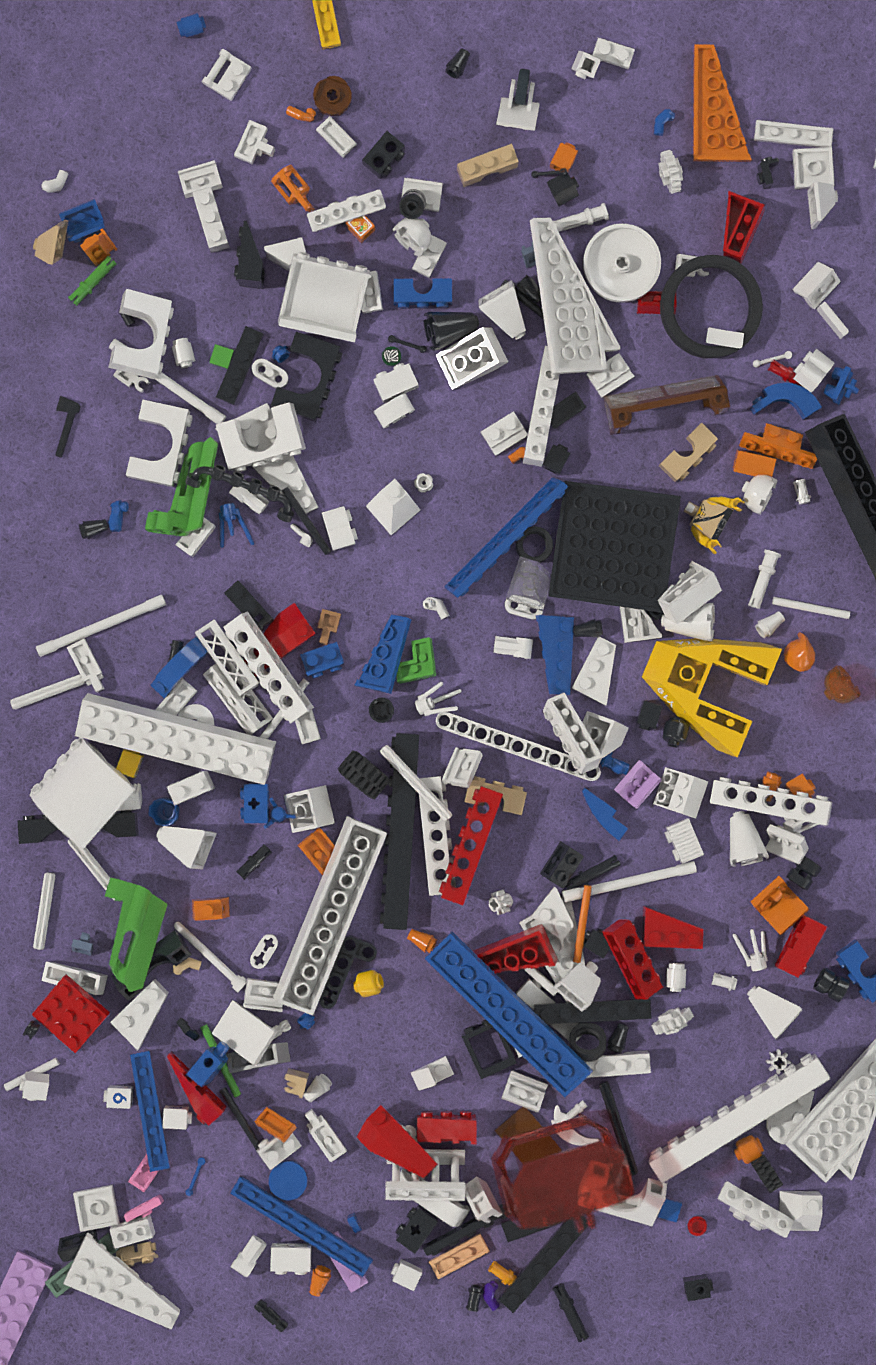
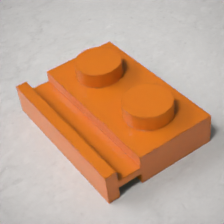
[80,228,118,266]
[297,827,335,875]

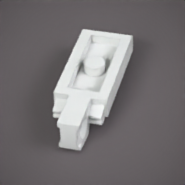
[67,639,104,692]
[305,1109,347,1162]

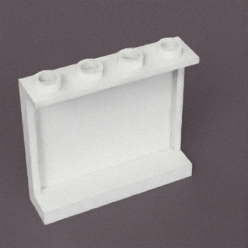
[278,252,371,342]

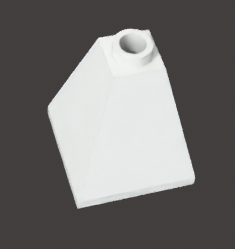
[478,280,526,339]
[157,826,217,870]
[747,986,803,1040]

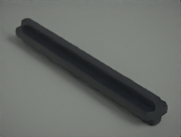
[599,1081,638,1176]

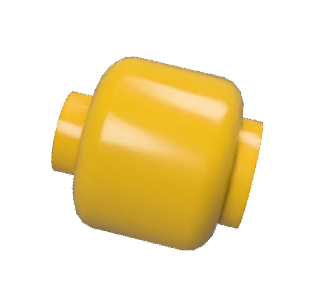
[353,970,384,997]

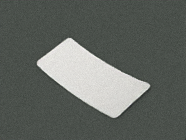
[706,327,744,348]

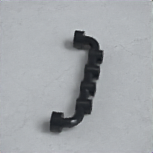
[185,464,294,522]

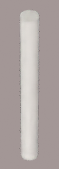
[772,597,850,619]
[260,678,309,739]

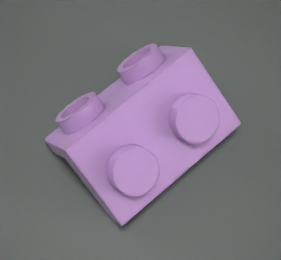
[614,760,661,809]

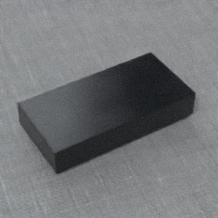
[550,391,586,429]

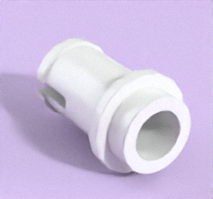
[793,479,811,505]
[711,972,737,991]

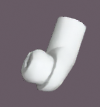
[42,170,68,193]
[423,597,450,620]

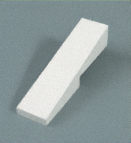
[516,978,582,1041]

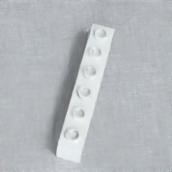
[523,346,560,467]
[223,612,314,723]
[419,776,456,896]
[710,777,832,825]

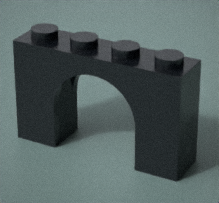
[271,332,343,422]

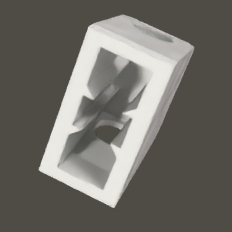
[553,962,601,1011]

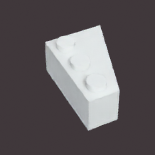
[658,561,722,624]

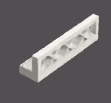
[195,619,259,697]
[203,657,273,735]

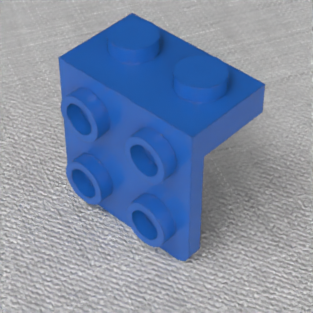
[59,199,105,243]

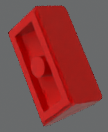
[637,291,677,315]

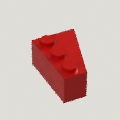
[723,191,765,264]
[642,906,704,949]
[417,1111,477,1145]

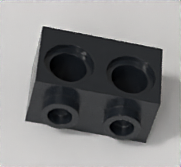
[362,131,405,179]

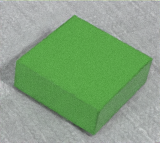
[209,344,234,369]

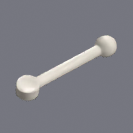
[753,351,792,368]

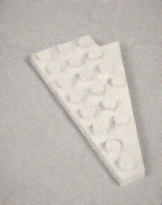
[530,218,620,374]
[783,1039,876,1183]

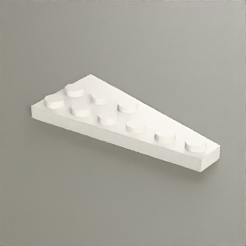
[63,1232,180,1330]

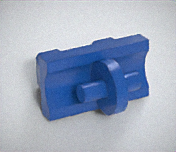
[824,366,859,405]

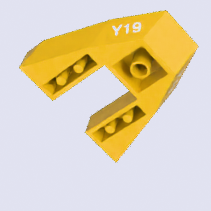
[642,638,782,757]

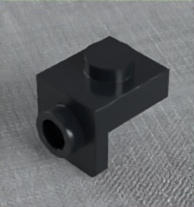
[757,157,779,189]

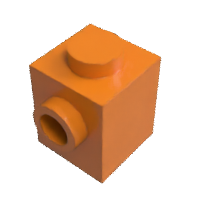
[785,773,816,804]

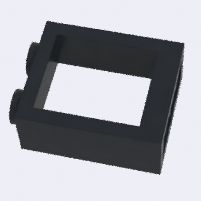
[461,1019,517,1079]

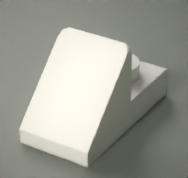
[411,1056,454,1090]

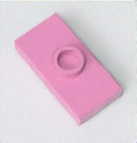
[128,1154,159,1192]
[124,1194,164,1222]

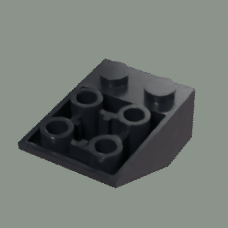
[234,221,265,289]

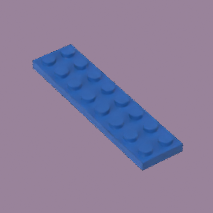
[444,477,568,598]

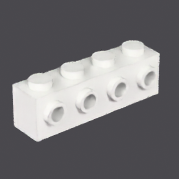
[543,693,602,774]

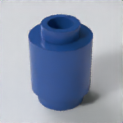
[177,13,206,38]

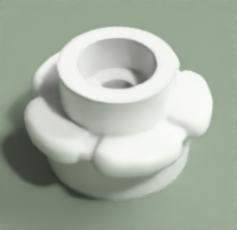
[414,473,433,493]

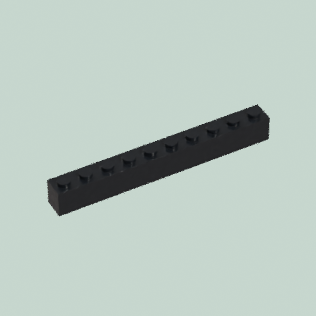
[380,733,419,930]

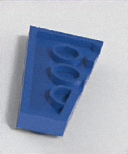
[354,614,411,694]
[535,615,574,695]

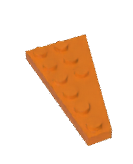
[693,44,752,162]

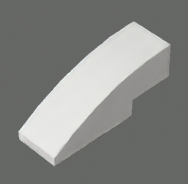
[41,961,108,995]

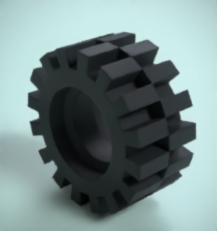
[751,1154,783,1193]

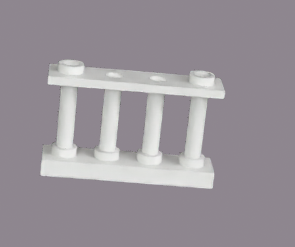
[386,1149,465,1201]

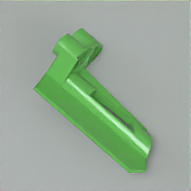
[145,437,218,536]
[104,878,168,992]

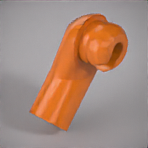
[286,106,316,122]
[508,447,526,464]

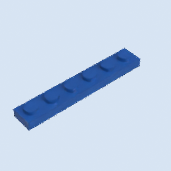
[130,1051,170,1172]

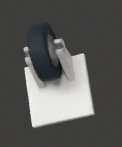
[496,69,540,131]

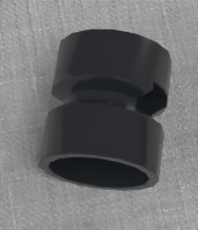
[399,189,426,219]
[369,697,394,723]
[786,856,822,891]
[813,967,850,1002]

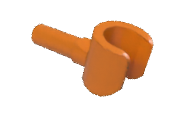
[768,887,791,902]

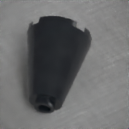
[423,312,479,351]

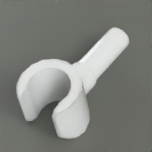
[290,523,313,547]

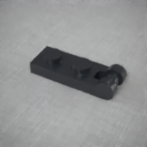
[224,580,274,632]

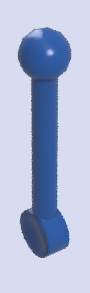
[185,1157,205,1196]

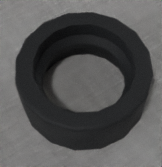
[515,526,553,564]
[569,1022,606,1062]

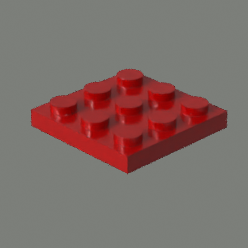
[32,974,110,1053]

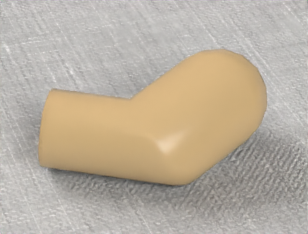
[173,957,202,975]

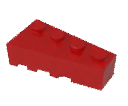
[473,924,558,973]

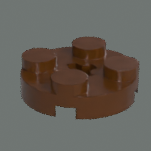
[313,76,352,116]

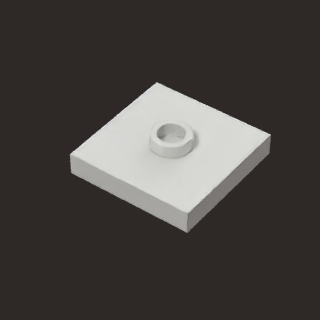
[792,147,834,189]
[73,1185,120,1232]

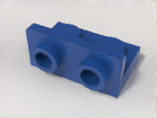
[300,642,345,679]

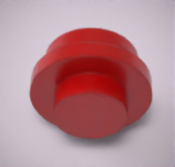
[687,1216,707,1236]

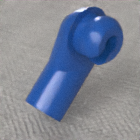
[654,109,675,136]

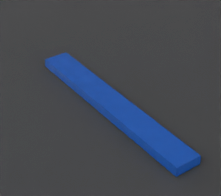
[230,1176,374,1277]

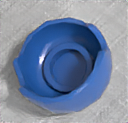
[148,797,180,826]

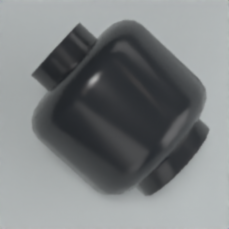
[662,717,689,748]

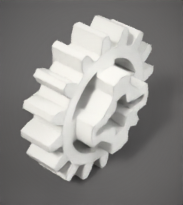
[658,150,683,194]
[651,1007,694,1035]

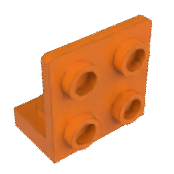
[750,876,809,935]

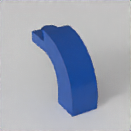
[749,383,822,420]
[150,636,212,698]

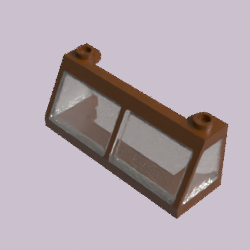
[603,375,730,435]

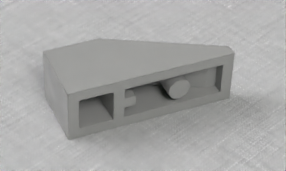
[226,1042,291,1073]

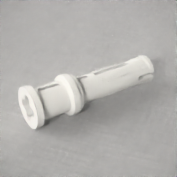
[553,203,609,232]
[748,549,781,609]

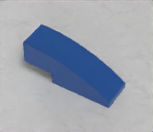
[582,788,628,841]

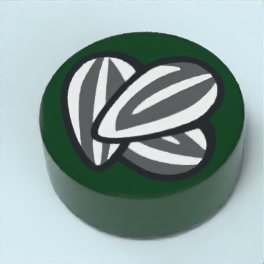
[382,346,401,367]

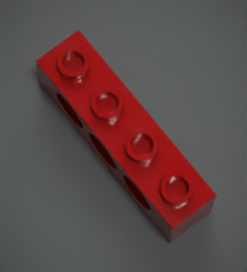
[602,919,663,1000]

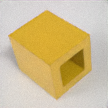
[116,749,144,778]

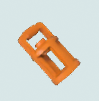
[271,165,315,213]

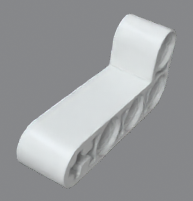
[400,1168,470,1227]

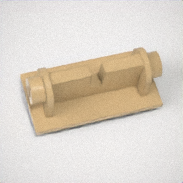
[116,1241,159,1267]

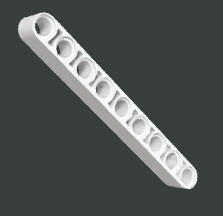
[436,712,601,781]

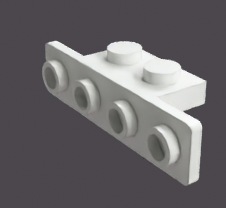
[307,190,386,232]
[718,1182,794,1238]

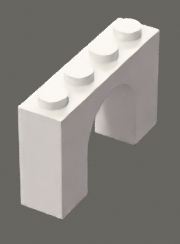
[108,289,174,379]
[126,400,192,487]
[216,402,306,472]
[577,1161,667,1226]

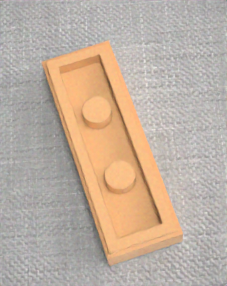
[429,1233,490,1279]

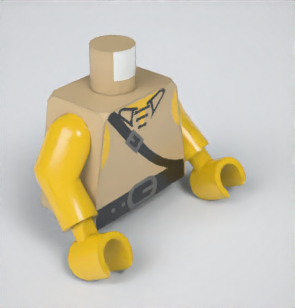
[683,497,745,554]

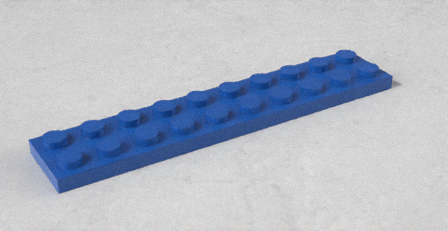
[425,931,593,1097]

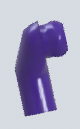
[483,1280,500,1311]

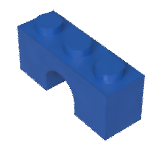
[394,278,452,309]
[836,940,876,1003]

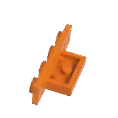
[739,423,817,469]

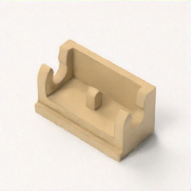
[284,1068,309,1098]

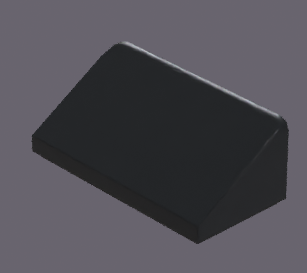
[57,1229,98,1262]

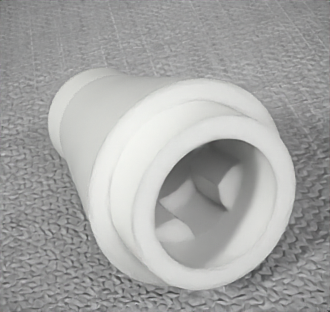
[755,611,785,638]
[304,1074,332,1103]

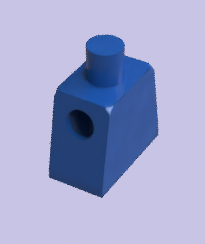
[186,1041,230,1087]

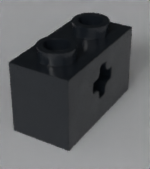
[395,1205,438,1254]

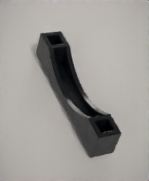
[17,810,138,844]

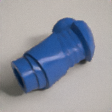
[108,500,129,532]
[600,752,629,775]

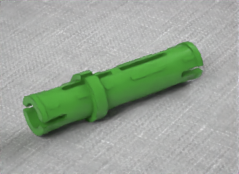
[68,256,117,306]

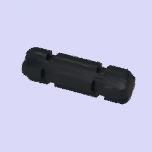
[254,1299,288,1332]

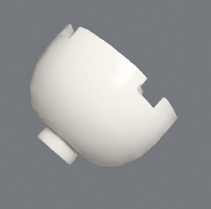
[393,218,431,256]
[742,475,777,515]

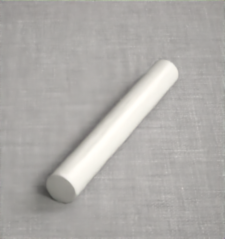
[4,1058,60,1091]

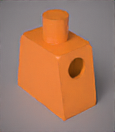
[192,897,230,921]

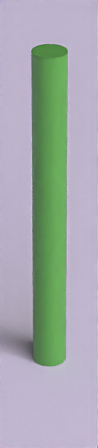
[200,1024,241,1098]

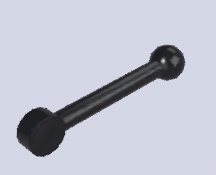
[531,168,567,178]
[388,335,427,353]

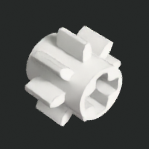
[489,890,513,915]
[766,1049,791,1075]

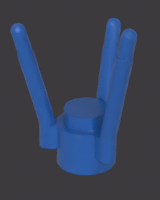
[218,503,254,548]
[264,797,296,829]

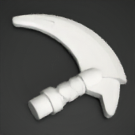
[551,1100,599,1146]

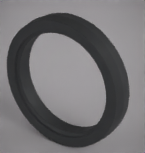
[660,255,763,358]

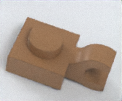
[317,609,341,645]

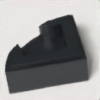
[176,1018,200,1042]

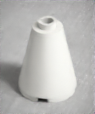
[661,603,715,641]
[730,811,769,867]

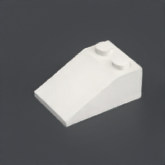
[436,327,508,390]

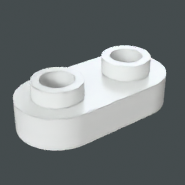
[252,359,288,388]
[505,595,543,620]

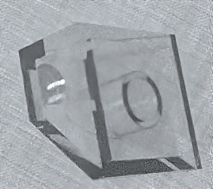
[506,556,551,611]

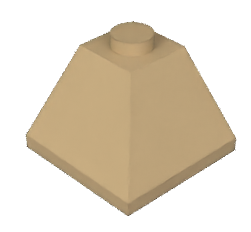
[33,220,68,265]

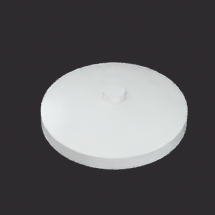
[583,224,661,302]

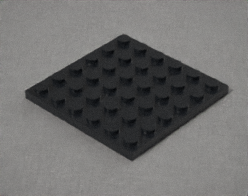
[548,481,681,613]

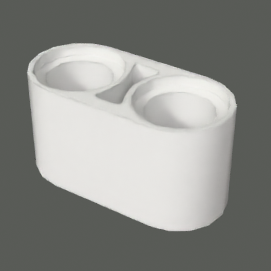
[374,393,415,429]

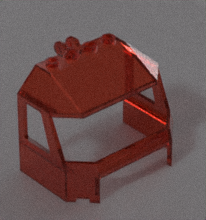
[491,1113,635,1232]

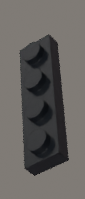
[216,326,264,405]

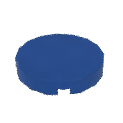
[269,1160,308,1200]

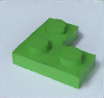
[397,637,436,684]

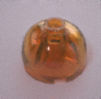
[824,665,861,704]

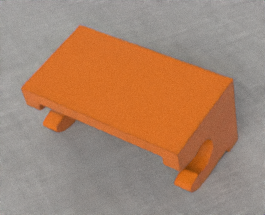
[733,449,776,477]

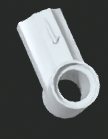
[229,479,269,515]
[493,636,533,659]
[230,1235,267,1278]

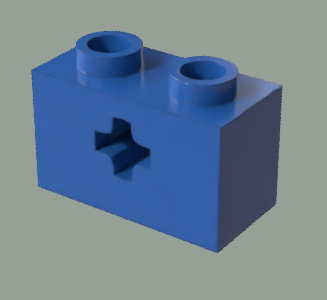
[240,784,269,823]

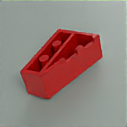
[774,915,827,978]

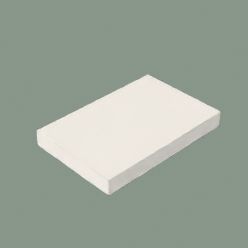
[212,1000,277,1066]

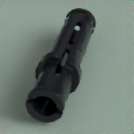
[565,855,621,890]
[552,1283,589,1342]

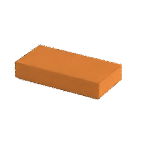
[254,1107,297,1143]

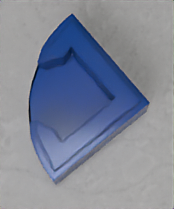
[347,1212,362,1233]

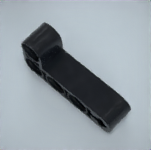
[319,935,377,1009]

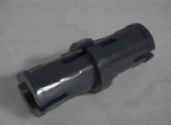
[236,844,272,880]

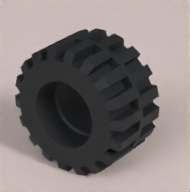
[337,750,390,799]

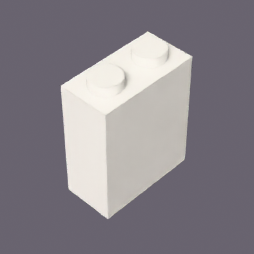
[167,771,215,805]

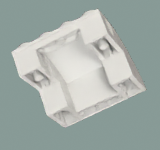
[29,737,135,849]

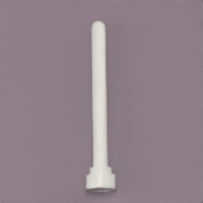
[174,922,247,993]

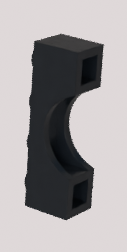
[111,930,192,1001]

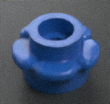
[272,345,290,363]
[297,1013,315,1029]

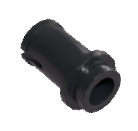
[167,640,184,663]
[466,1284,483,1312]

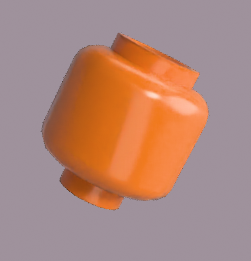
[733,1135,764,1164]

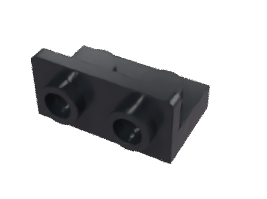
[540,841,584,889]

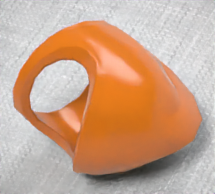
[783,632,815,672]

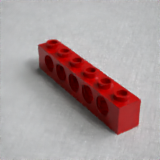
[439,786,503,905]

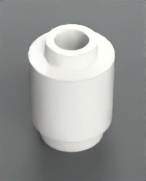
[172,338,195,368]
[666,963,686,992]

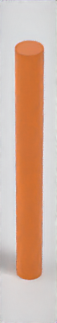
[573,885,592,963]

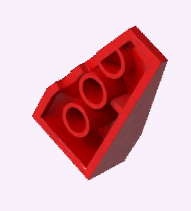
[243,603,317,677]
[167,1051,227,1125]
[357,1105,438,1179]

